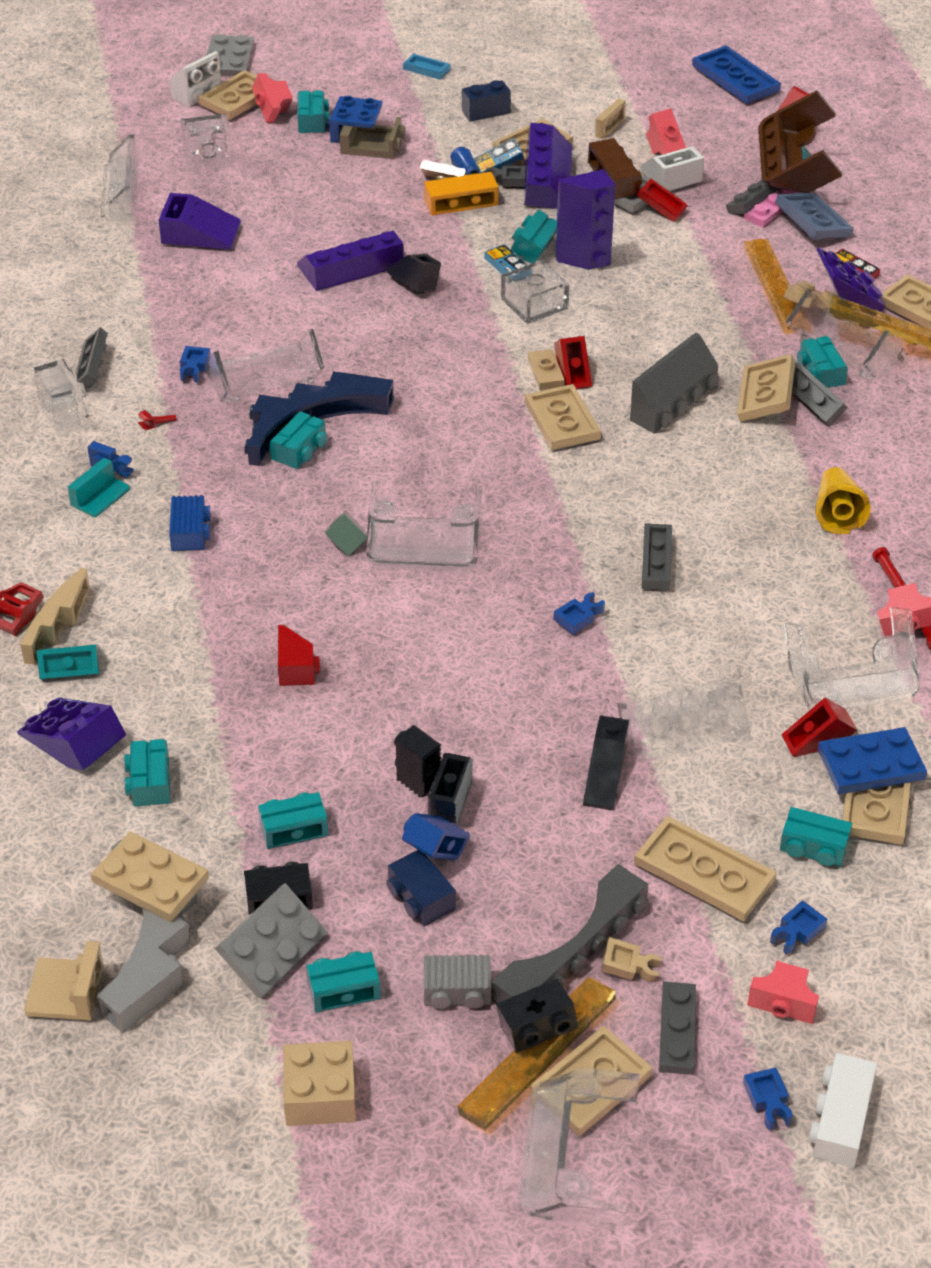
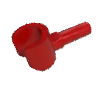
[138,410,176,430]

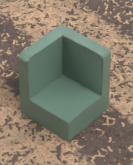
[325,510,368,555]

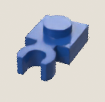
[180,346,211,382]
[87,441,134,477]
[553,592,605,635]
[770,900,828,954]
[743,1067,792,1130]

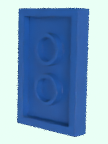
[818,727,927,795]

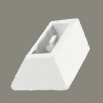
[170,51,221,107]
[640,146,704,191]

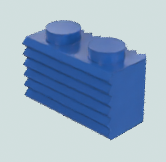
[169,495,211,551]
[402,813,470,861]

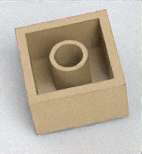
[283,1041,356,1126]

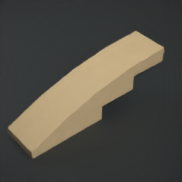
[20,568,90,665]

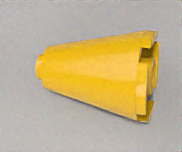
[815,467,871,534]

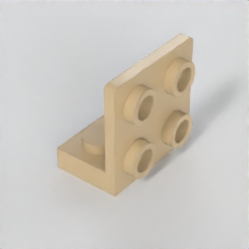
[24,941,104,1021]

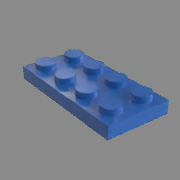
[692,45,781,104]

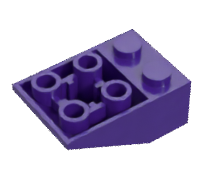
[158,193,241,250]
[817,247,886,327]
[17,697,126,770]

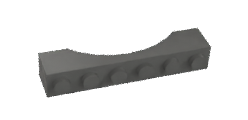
[491,864,649,1003]

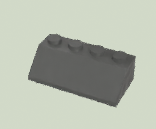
[630,332,719,434]

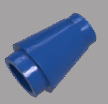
[450,147,479,175]

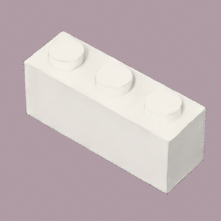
[808,1053,877,1168]

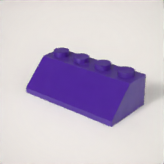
[524,122,572,209]
[555,169,616,270]
[297,231,404,291]

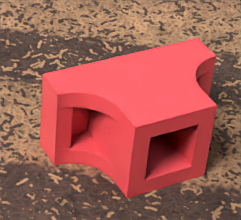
[252,73,293,123]
[646,108,686,155]
[877,583,931,636]
[747,961,819,1024]

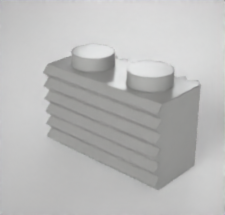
[424,954,491,1009]

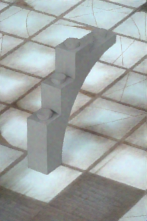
[97,840,197,1033]

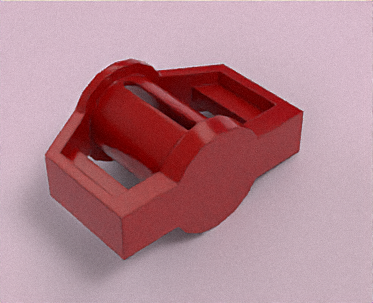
[0,582,44,636]

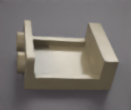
[340,117,406,159]

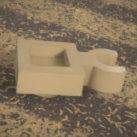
[600,937,662,982]

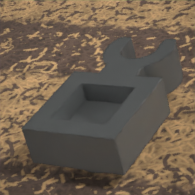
[486,166,526,187]

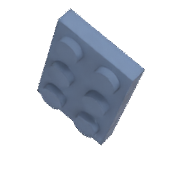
[775,192,854,240]

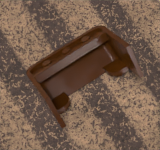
[758,90,843,193]

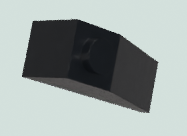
[583,715,630,811]

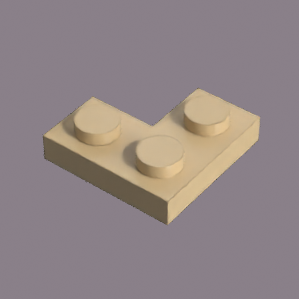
[783,281,842,314]

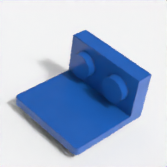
[329,96,383,143]

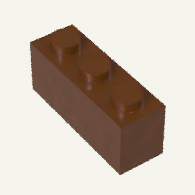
[588,138,642,199]

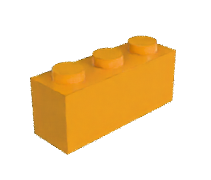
[424,172,499,216]

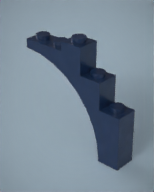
[244,371,394,466]

